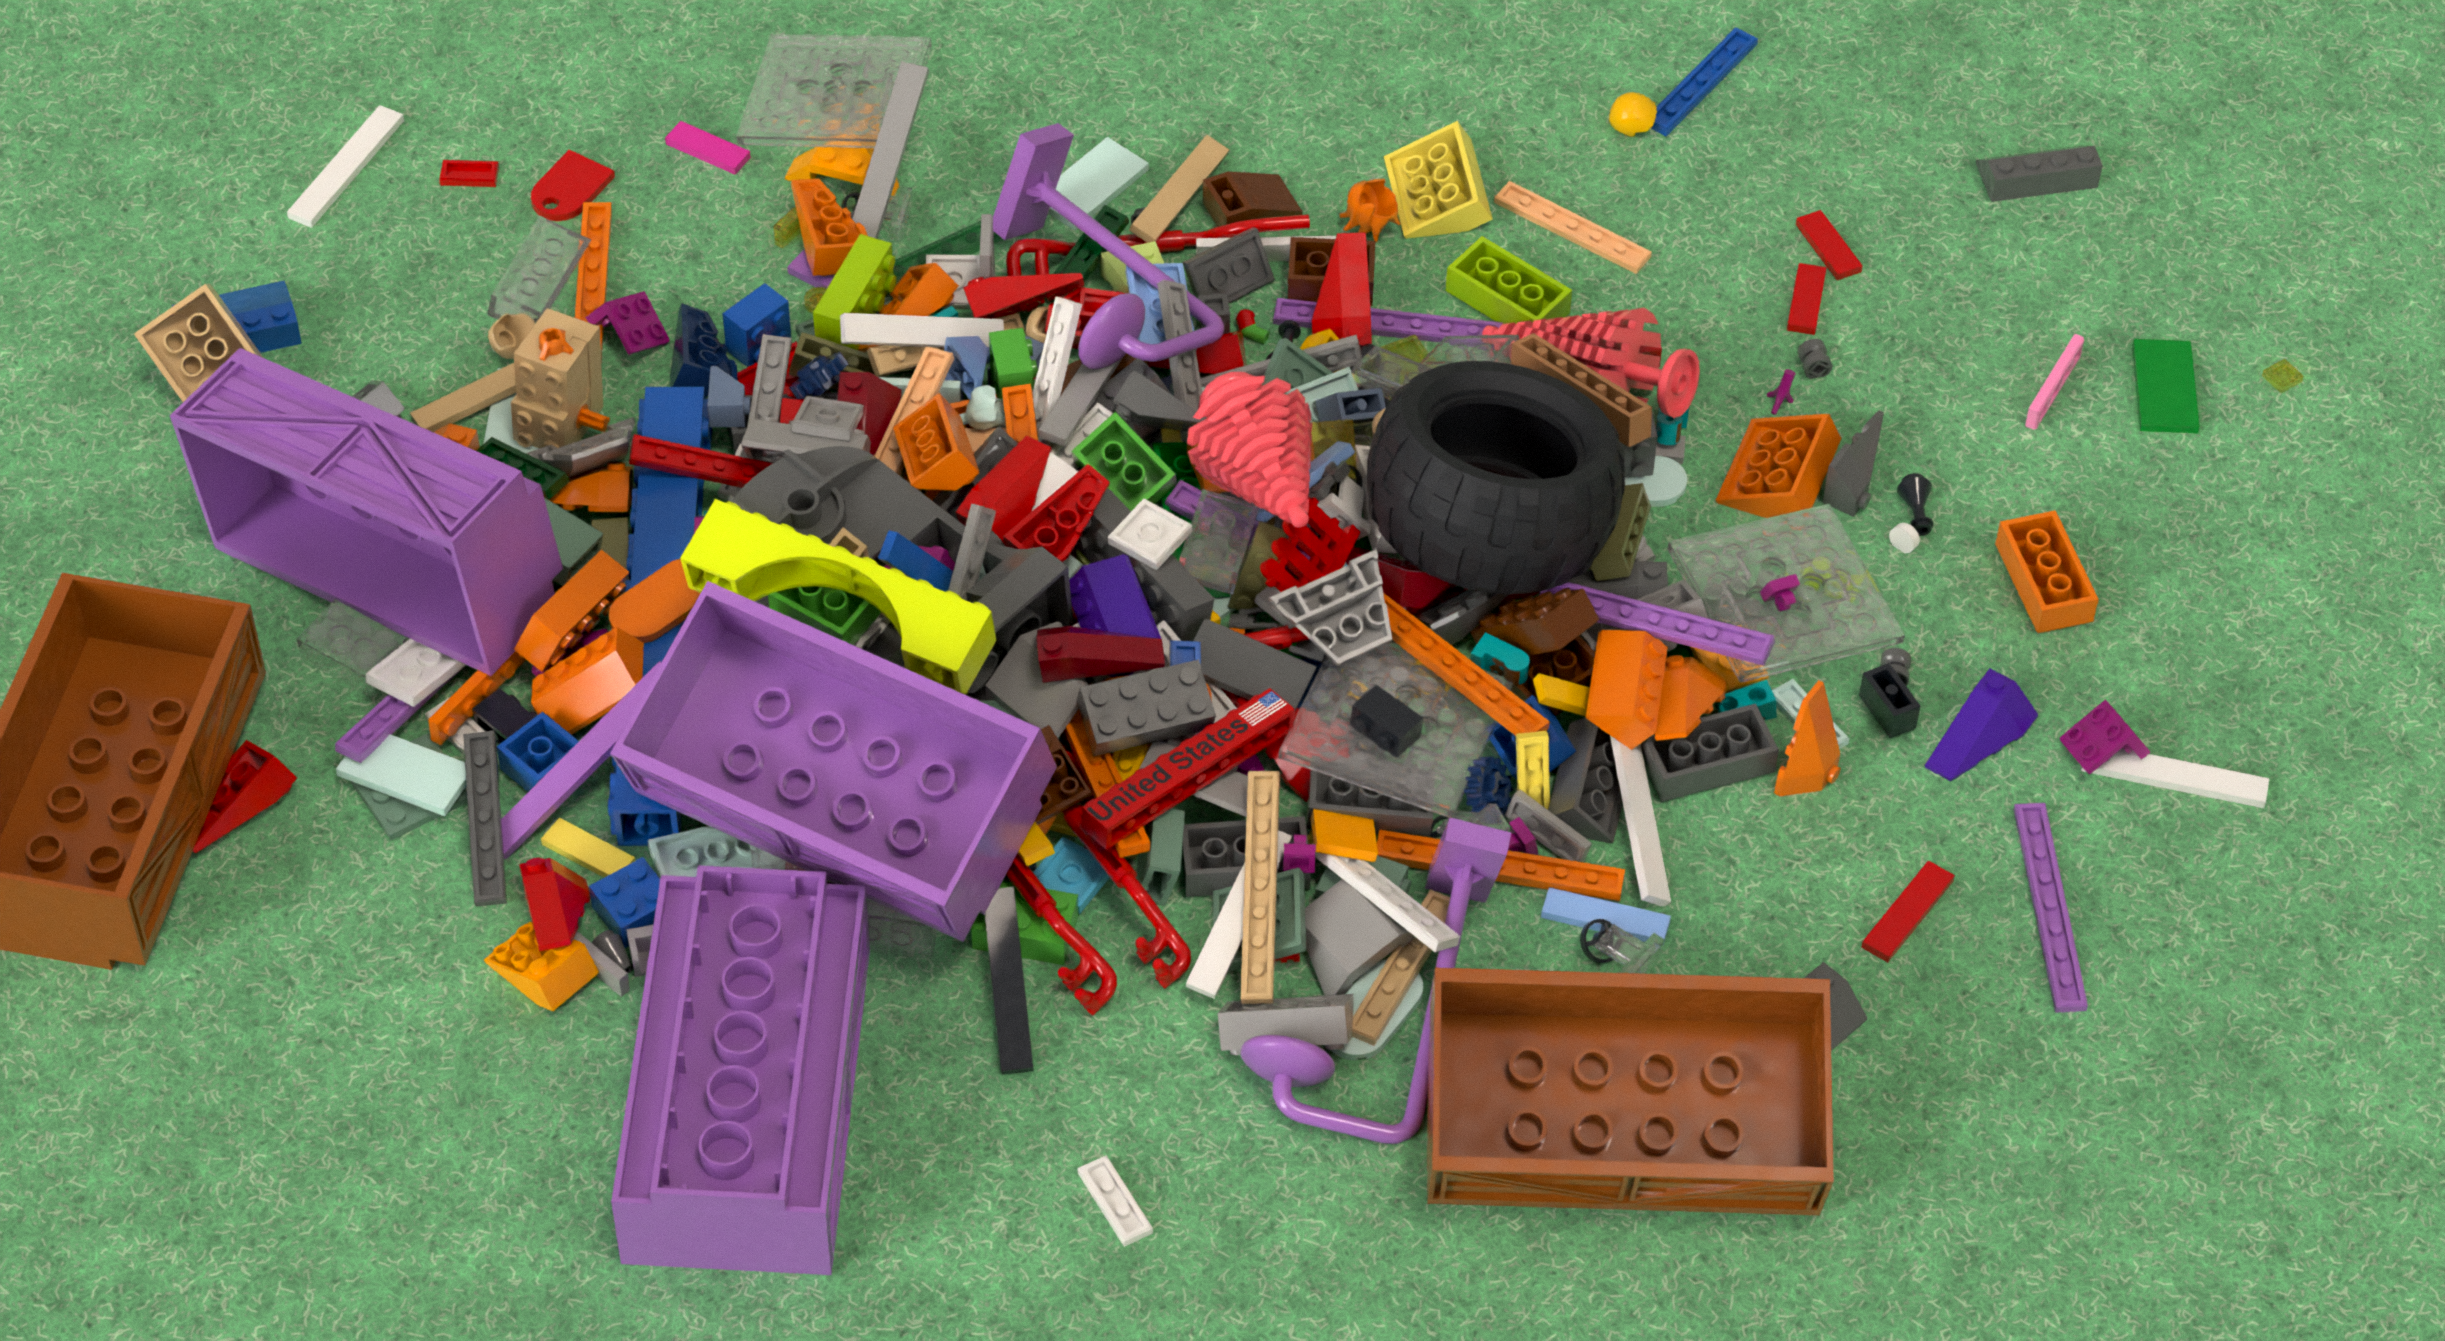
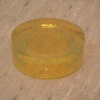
[804,287,827,314]

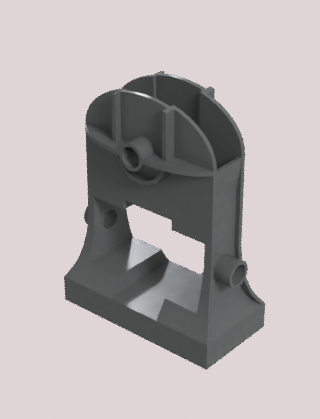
[728,446,1074,701]

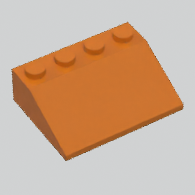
[1716,413,1842,522]

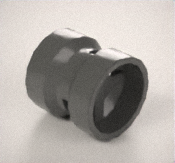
[1797,339,1833,379]
[1880,648,1911,686]

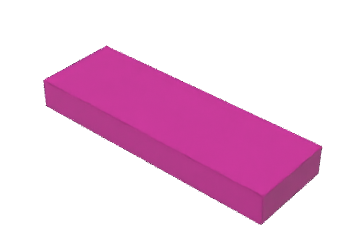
[665,121,751,175]

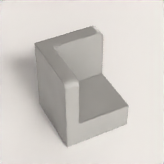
[627,925,653,977]

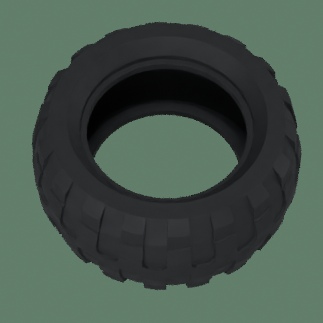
[1367,361,1625,594]

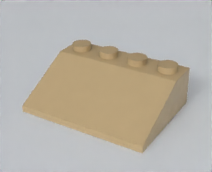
[134,284,264,402]

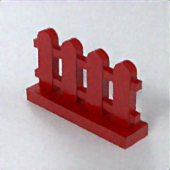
[1260,497,1360,592]

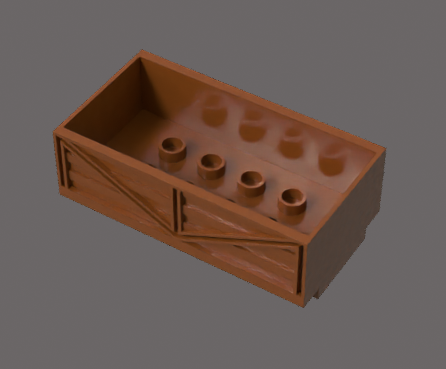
[0,573,266,970]
[1427,967,1834,1216]

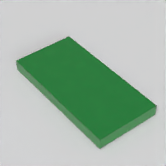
[2132,339,2200,434]

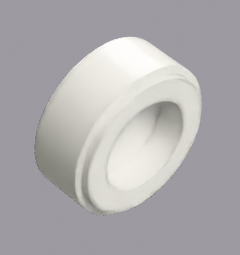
[1889,523,1920,553]

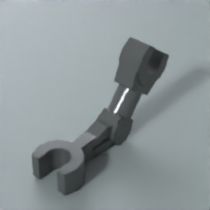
[1308,460,1351,501]

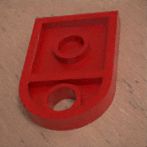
[531,150,615,221]

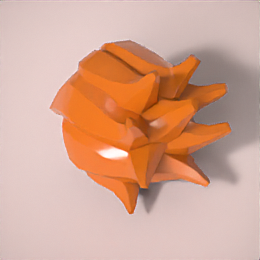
[1339,179,1400,242]

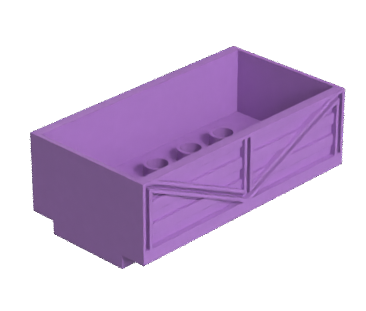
[170,348,563,676]
[610,581,1057,942]
[611,865,870,1275]

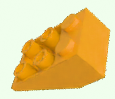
[484,922,599,1011]

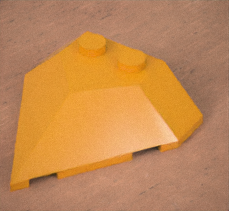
[785,115,899,206]

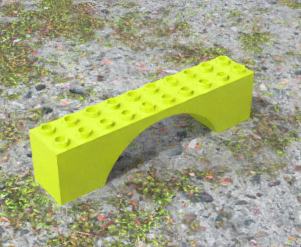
[680,499,996,695]

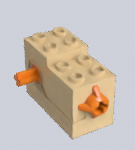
[511,308,610,448]

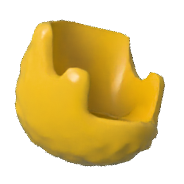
[1609,92,1657,137]

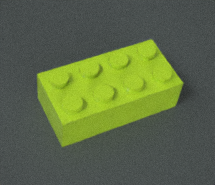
[813,234,897,350]
[1445,236,1572,324]

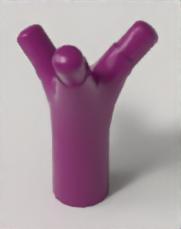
[1767,369,1796,415]

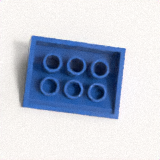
[172,280,302,353]

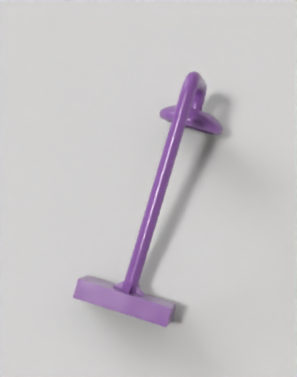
[993,123,1224,369]
[1241,818,1511,1144]

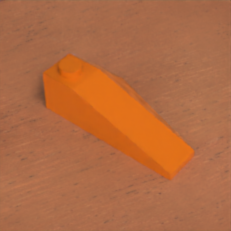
[791,178,868,276]
[858,262,959,353]
[547,462,633,512]
[1655,655,1727,741]
[1774,680,1841,796]

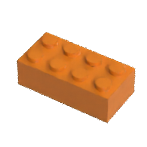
[1995,510,2099,633]
[514,549,629,672]

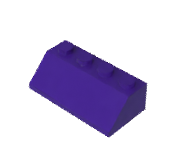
[1069,554,1161,677]

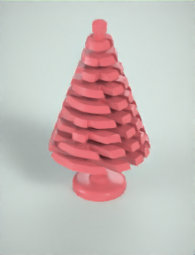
[1482,308,1700,418]
[1187,372,1312,528]

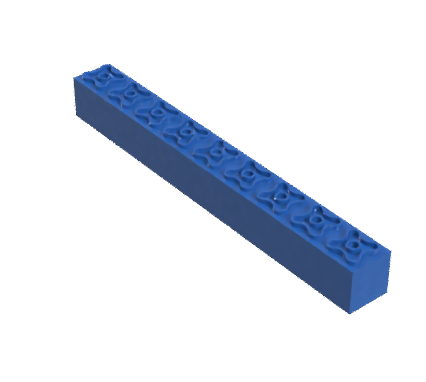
[608,387,713,846]

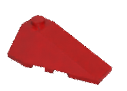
[955,435,1052,542]

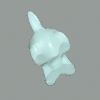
[959,385,1006,430]

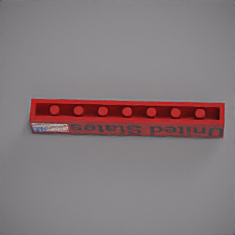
[1082,688,1295,850]

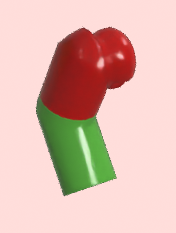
[1236,309,1270,344]

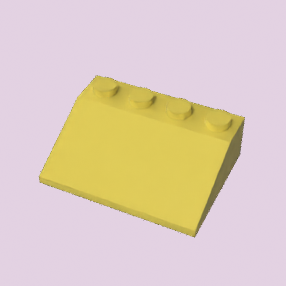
[1384,121,1493,239]

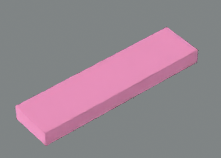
[2025,334,2084,430]

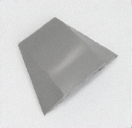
[526,417,635,478]
[1268,549,1392,666]
[985,621,1088,738]
[1305,879,1416,995]

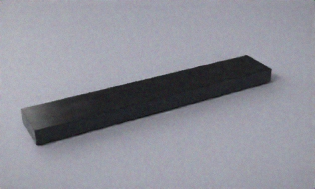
[985,887,1034,1074]

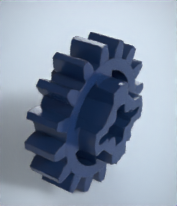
[789,351,849,399]
[1464,756,1513,824]

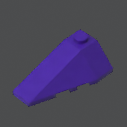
[1925,668,2038,781]

